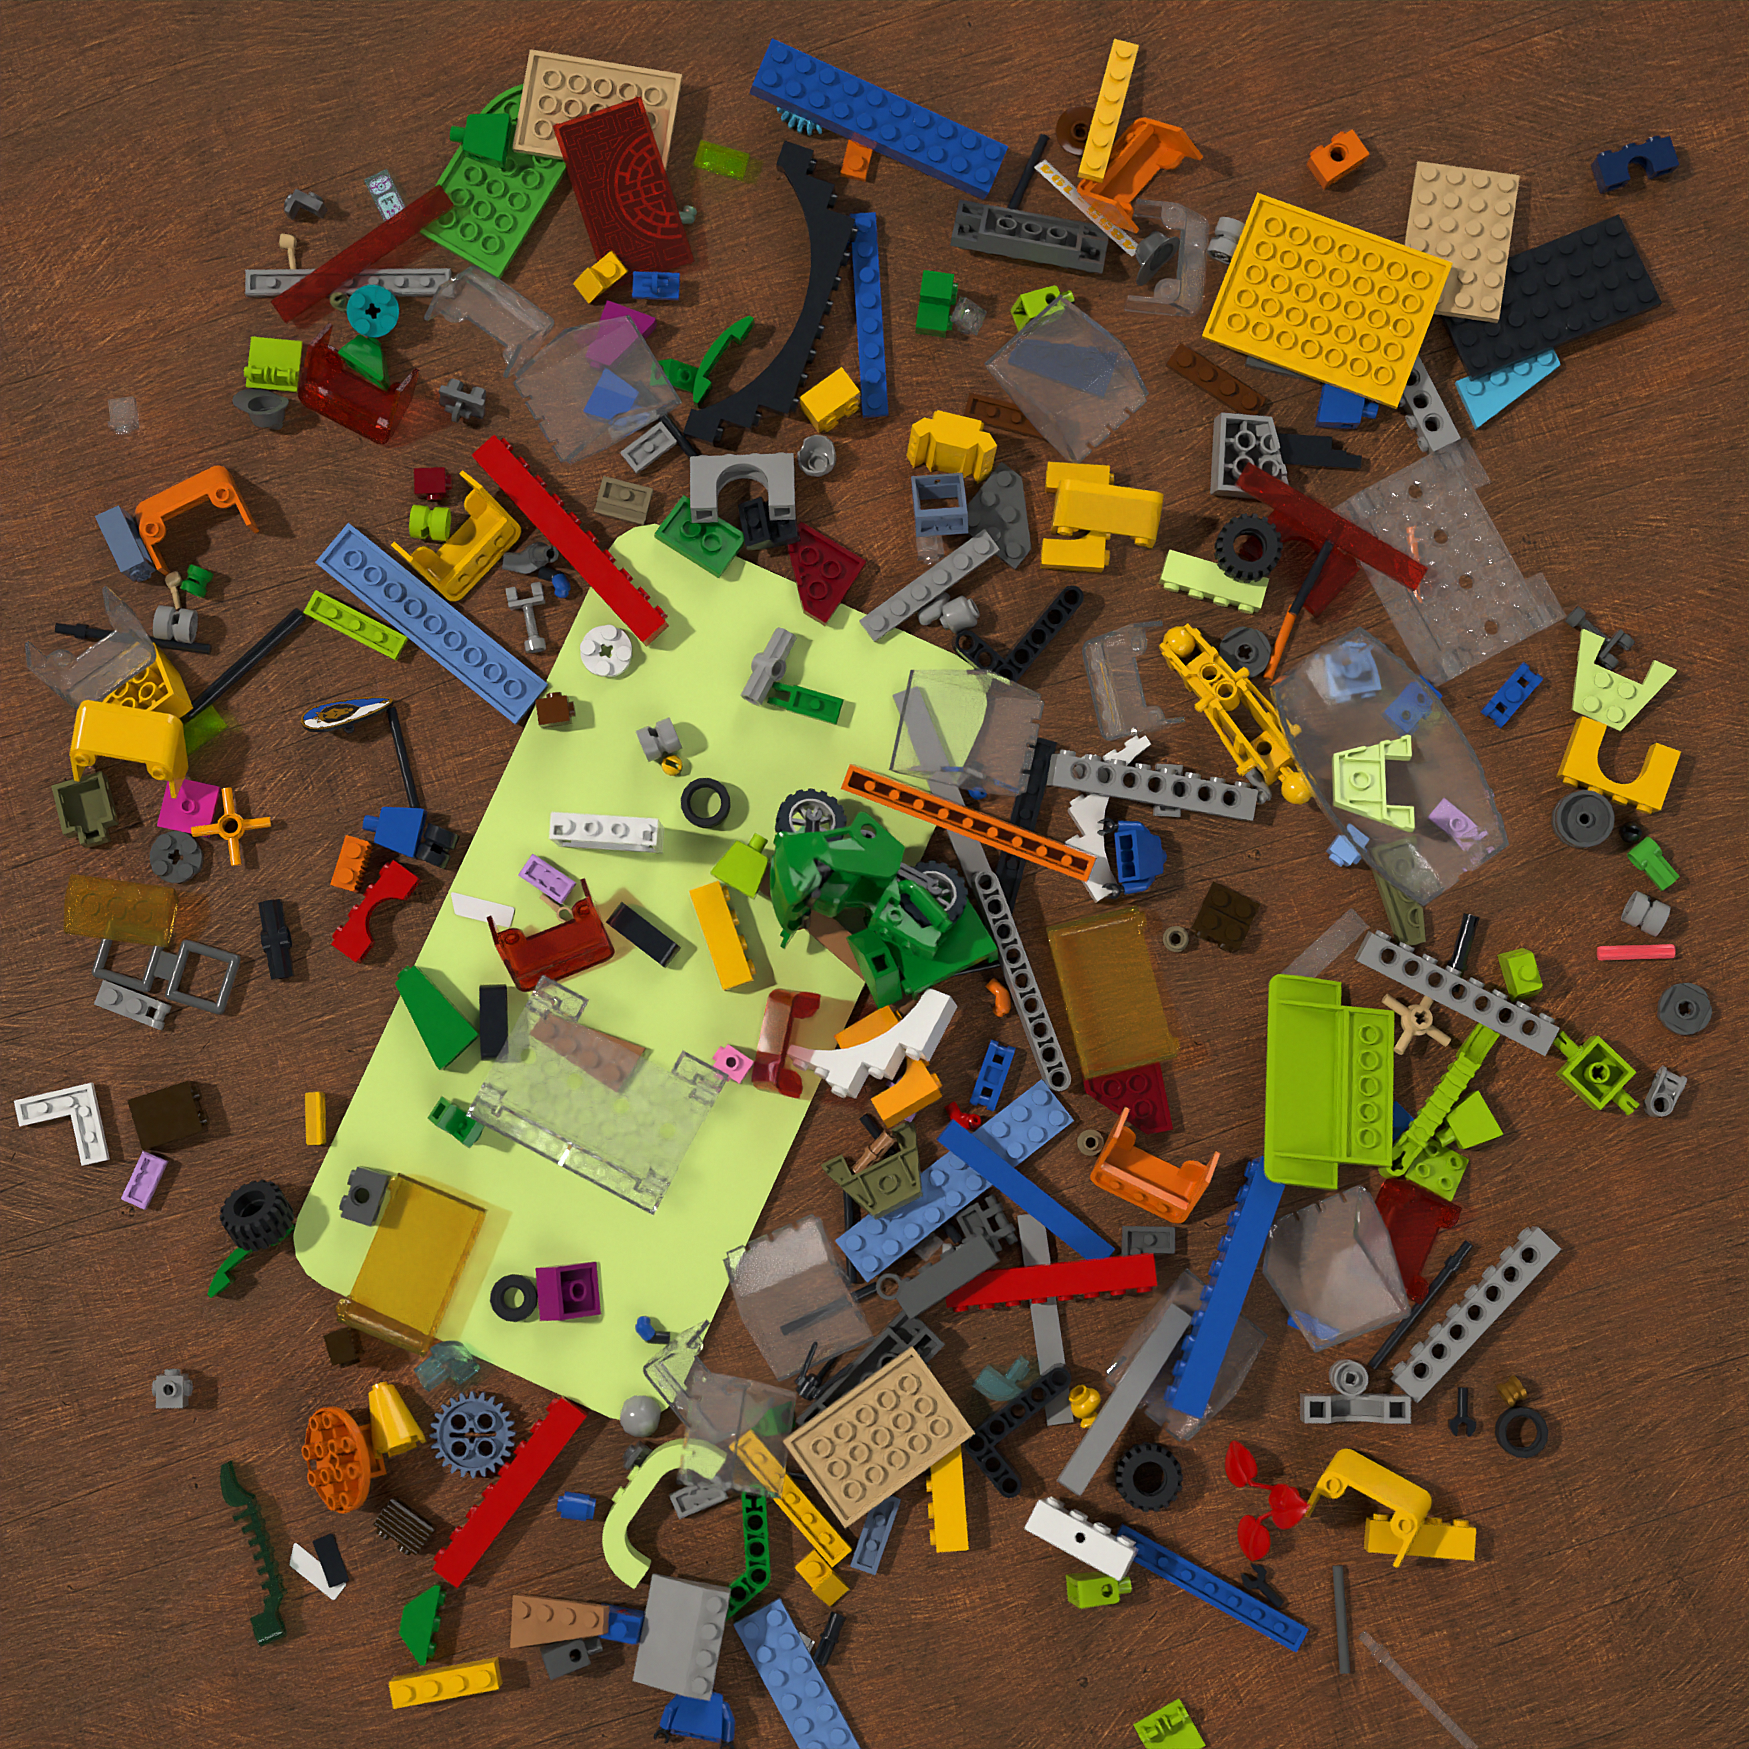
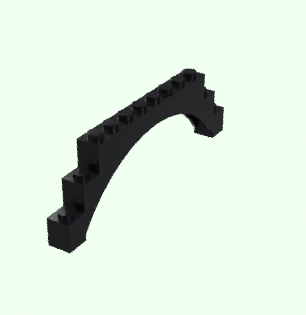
[683,140,859,447]

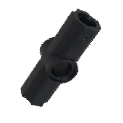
[258,899,294,980]

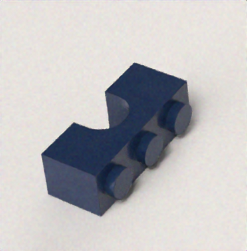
[1591,135,1679,194]

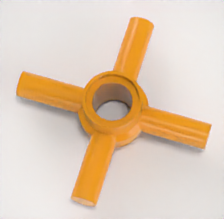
[191,788,272,866]

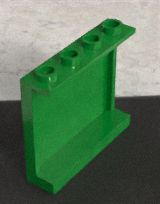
[863,866,998,1001]

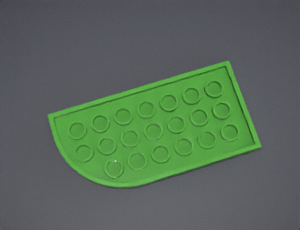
[410,84,571,280]

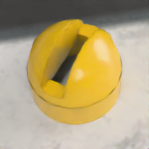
[661,754,683,776]

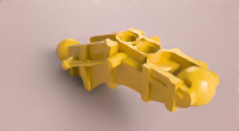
[1158,623,1314,805]

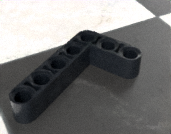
[951,585,1084,689]
[965,1363,1072,1498]

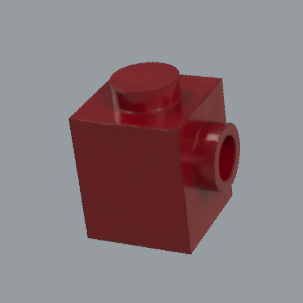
[414,467,453,502]

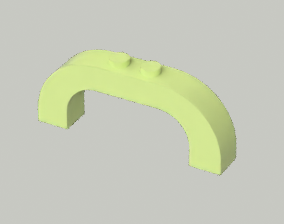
[602,1438,727,1589]

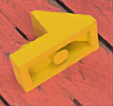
[573,251,629,304]
[795,1548,850,1607]

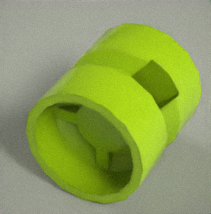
[409,505,451,542]

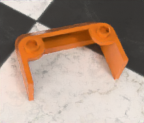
[1077,117,1203,233]
[135,465,259,576]
[1090,1107,1220,1224]

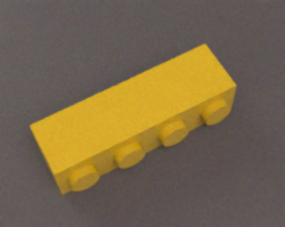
[689,881,757,991]
[926,1444,969,1552]
[1364,1513,1476,1561]
[389,1657,502,1709]

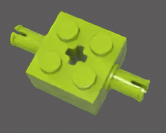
[1552,1030,1639,1116]

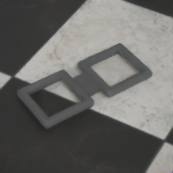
[91,917,241,1015]

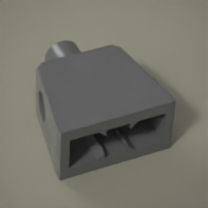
[539,1636,603,1680]

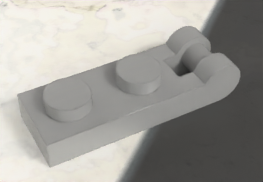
[94,980,172,1030]

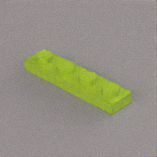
[303,590,409,661]

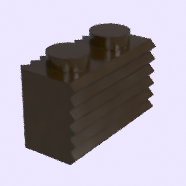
[323,1325,365,1369]
[373,1496,437,1556]

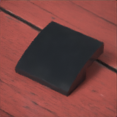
[738,496,801,550]

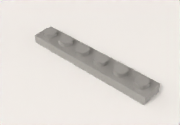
[859,529,1000,643]

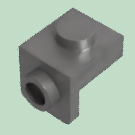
[284,189,327,220]
[622,1441,653,1470]

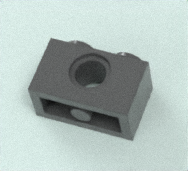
[339,1166,391,1227]

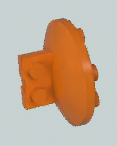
[302,1406,386,1513]

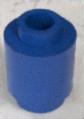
[557,1491,596,1522]

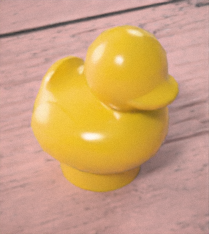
[1068,1385,1101,1429]

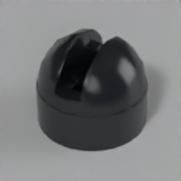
[1619,821,1642,843]

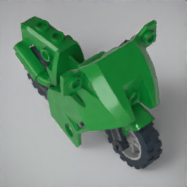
[770,788,968,961]

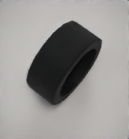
[681,778,730,828]
[1495,1406,1548,1458]

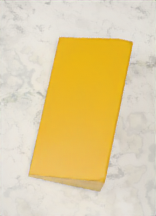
[305,1092,326,1145]

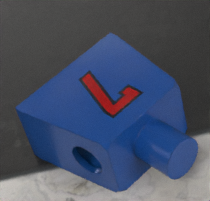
[598,1602,645,1645]

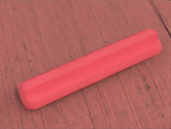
[1597,944,1675,960]

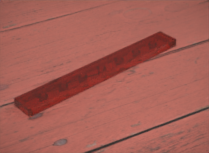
[270,184,455,324]
[1234,462,1428,592]

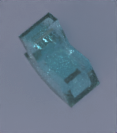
[414,1340,481,1392]
[972,1354,1030,1401]

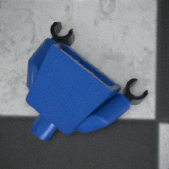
[1097,818,1167,899]
[654,1680,735,1749]

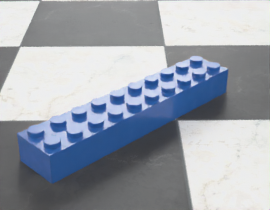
[749,38,1008,200]
[1163,1156,1285,1419]

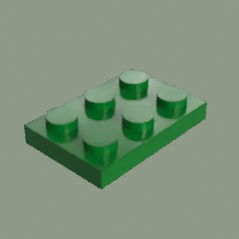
[654,495,745,578]

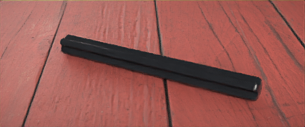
[186,608,306,720]

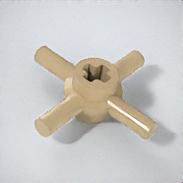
[1382,994,1451,1055]

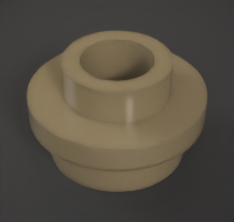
[1163,926,1189,952]
[1077,1129,1104,1156]

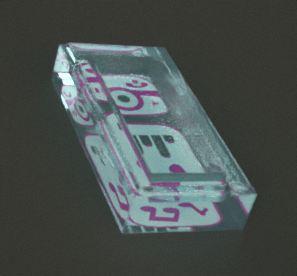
[364,169,410,227]

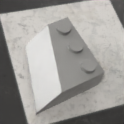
[1210,413,1293,499]

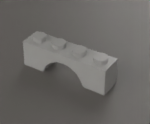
[1300,1393,1411,1424]

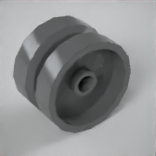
[1551,790,1615,848]

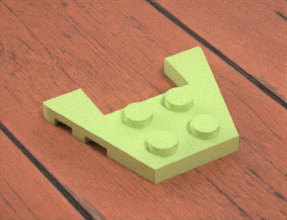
[1571,629,1677,731]
[1332,735,1415,832]

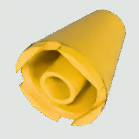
[368,1381,425,1459]

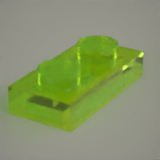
[694,140,750,181]
[183,705,229,757]

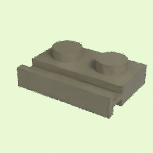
[594,476,654,526]

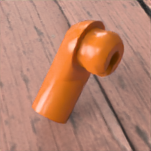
[985,978,1011,1017]

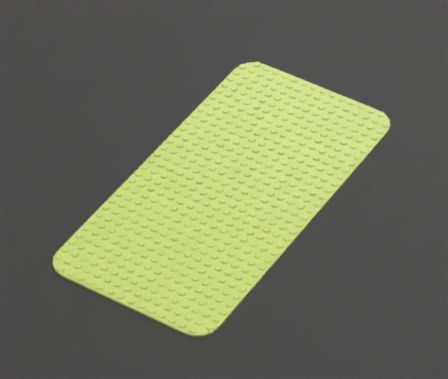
[293,524,987,1420]

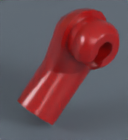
[944,1101,981,1131]

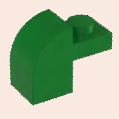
[428,1096,484,1148]

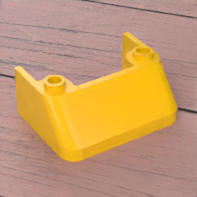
[391,470,521,601]
[1050,479,1164,548]
[70,700,189,799]
[1305,1449,1432,1568]

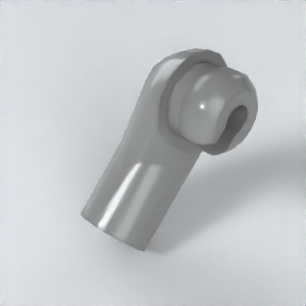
[917,592,950,625]
[1245,767,1272,804]

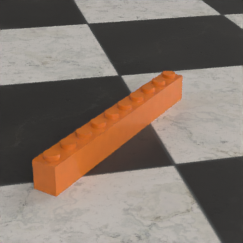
[841,764,1097,882]

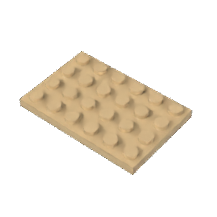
[512,49,683,177]
[1404,161,1520,323]
[783,1346,975,1528]

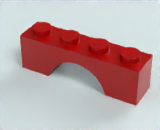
[331,860,422,964]

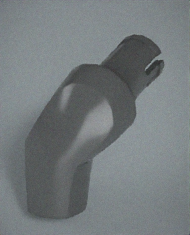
[502,542,558,574]

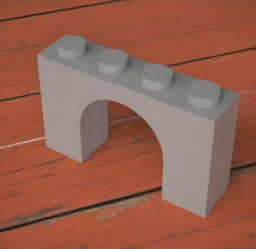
[690,452,796,523]

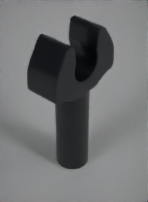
[1448,1387,1476,1437]
[1240,1563,1284,1608]

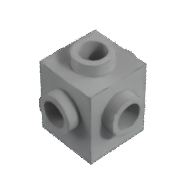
[152,1369,193,1408]

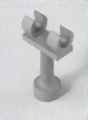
[506,582,546,653]

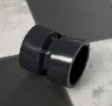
[414,823,460,870]

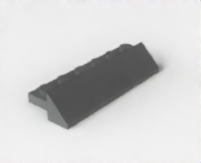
[950,200,1109,273]
[796,1309,945,1426]

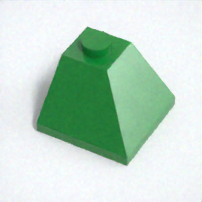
[338,334,391,393]

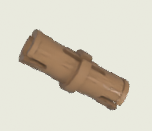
[851,1129,897,1174]

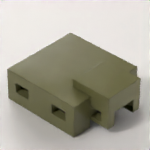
[51,771,119,848]

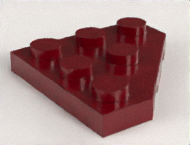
[787,521,866,626]
[1080,1052,1173,1135]

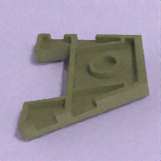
[821,1120,923,1220]

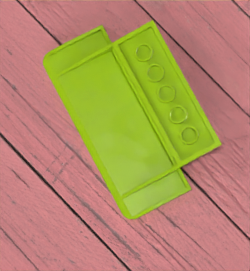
[1264,974,1394,1191]

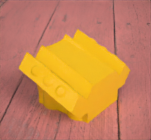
[907,410,997,483]

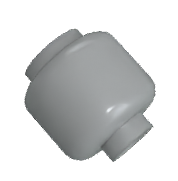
[940,596,980,634]

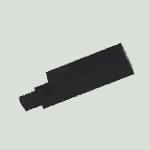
[1277,433,1362,469]

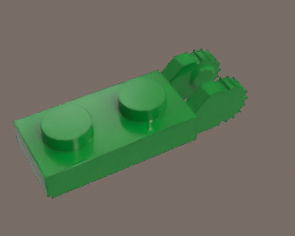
[767,682,844,725]

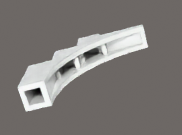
[1064,735,1151,903]
[787,988,958,1099]

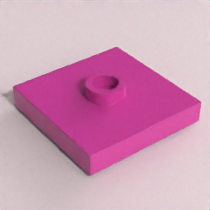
[157,779,221,838]

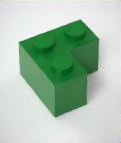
[915,270,958,338]

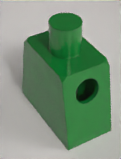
[450,113,512,169]

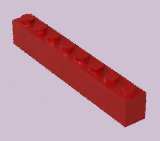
[945,1252,1157,1312]
[432,1396,589,1588]

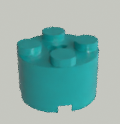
[347,284,399,337]

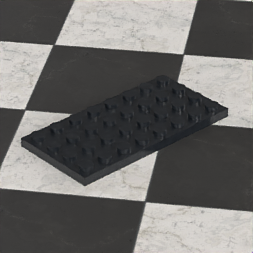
[1439,214,1662,382]

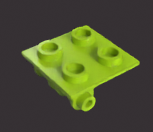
[244,337,303,392]
[1403,1138,1469,1202]
[1133,1698,1206,1749]

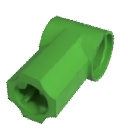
[1627,837,1680,891]

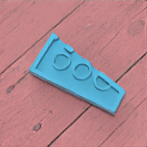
[1455,349,1561,430]

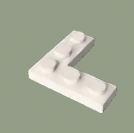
[14,1083,110,1166]

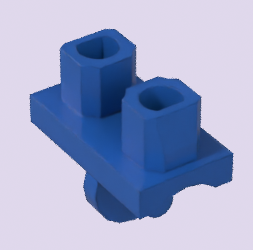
[632,271,680,300]

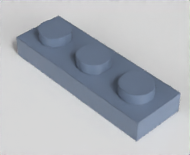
[850,1495,901,1575]

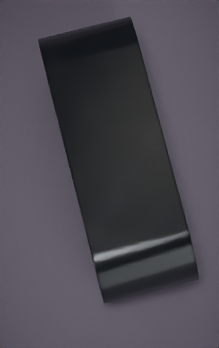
[606,901,681,968]
[479,984,509,1061]

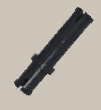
[1447,913,1480,993]

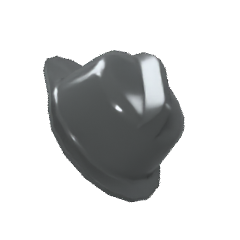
[1135,231,1180,286]
[232,388,289,430]

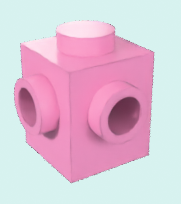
[712,1044,755,1084]

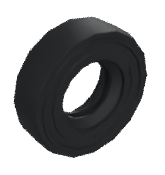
[490,1274,538,1322]

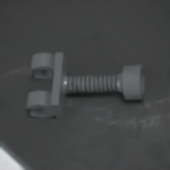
[1565,606,1635,670]

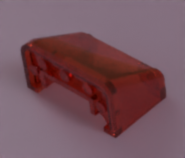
[752,988,822,1099]
[1348,1178,1462,1305]

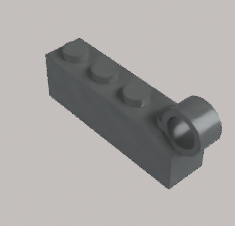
[876,1233,1000,1319]

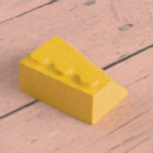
[103,642,193,719]

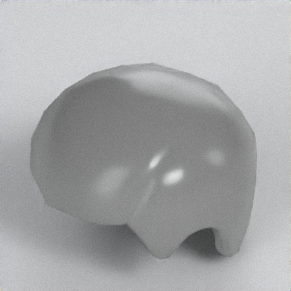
[797,434,837,477]
[620,1396,661,1438]

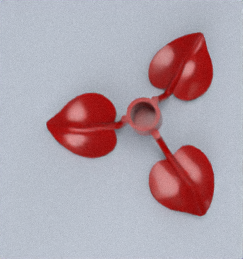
[1225,1440,1311,1562]

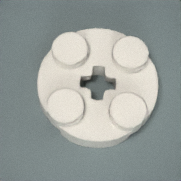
[580,625,632,678]

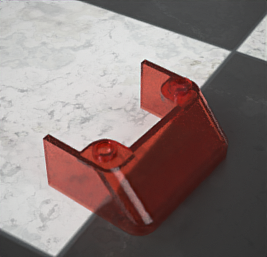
[298,323,420,445]
[486,878,615,992]

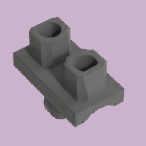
[439,378,486,423]

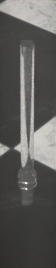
[1358,1631,1478,1749]

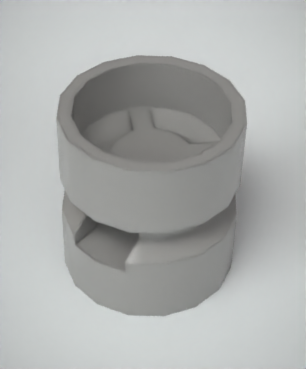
[1206,217,1245,265]
[153,605,198,644]
[636,717,682,762]
[1621,891,1670,937]
[1329,1359,1368,1396]

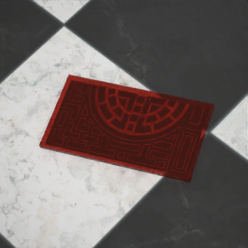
[553,96,695,291]

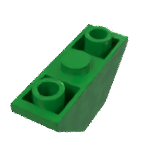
[846,928,903,1010]
[399,1581,447,1666]

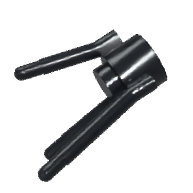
[795,1342,853,1401]

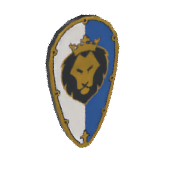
[301,697,394,733]

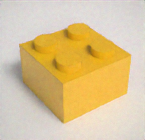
[800,367,860,433]

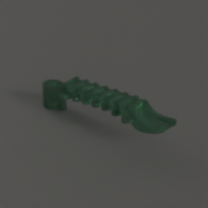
[220,1460,288,1647]

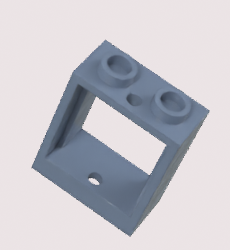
[911,473,968,537]
[95,505,156,582]

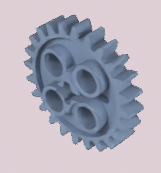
[430,1390,517,1478]

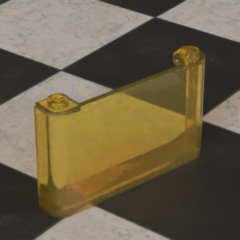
[1046,905,1181,1081]
[335,1172,488,1357]

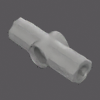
[740,627,797,706]

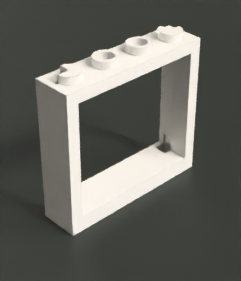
[549,812,664,853]

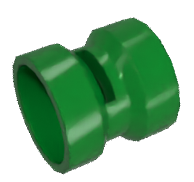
[180,564,214,598]

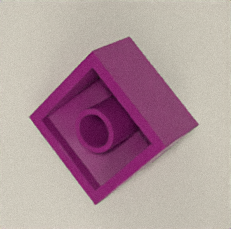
[535,1262,601,1321]

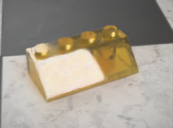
[64,874,179,948]

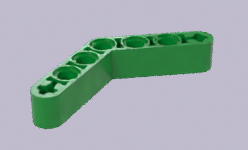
[725,1481,771,1622]

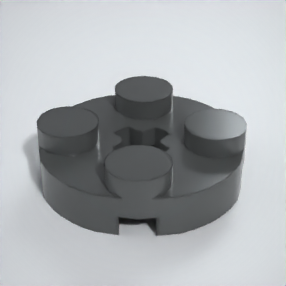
[1218,627,1271,679]
[150,831,204,884]
[1657,983,1712,1035]

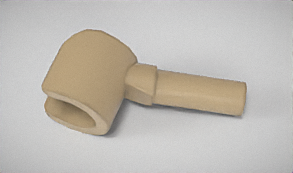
[280,234,297,269]
[165,571,183,609]
[540,893,572,922]

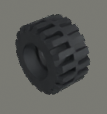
[1214,513,1283,583]
[219,1180,294,1251]
[1114,1442,1183,1512]

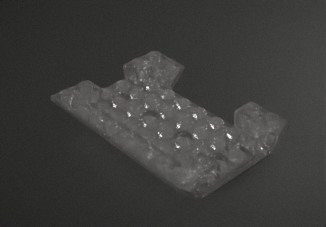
[1331,437,1567,688]
[466,974,729,1215]

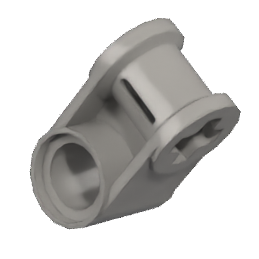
[1643,1065,1687,1117]

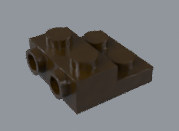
[1190,881,1260,953]

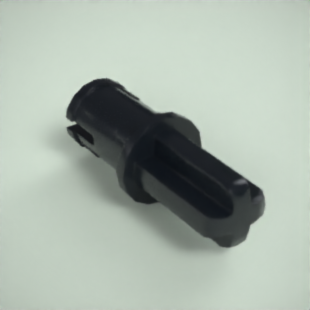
[813,1611,847,1666]

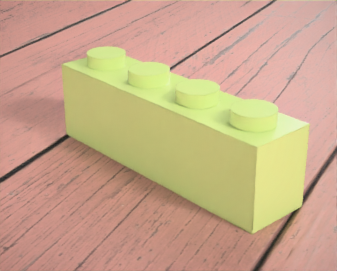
[1159,550,1269,614]

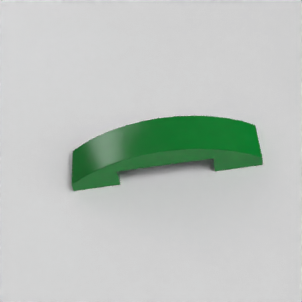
[693,315,755,409]
[207,1224,295,1298]

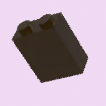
[127,1081,210,1150]

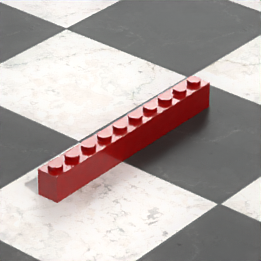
[471,435,669,647]

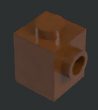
[535,692,576,728]

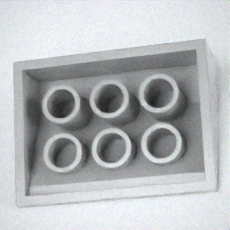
[633,1573,731,1701]

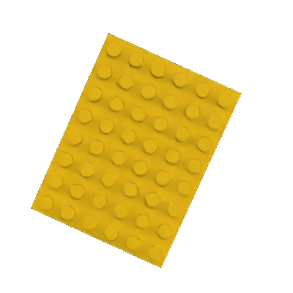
[1202,193,1453,409]

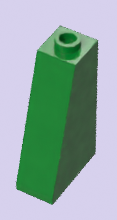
[395,965,480,1071]

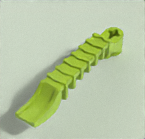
[1378,1023,1500,1179]

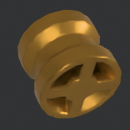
[1496,1375,1528,1408]

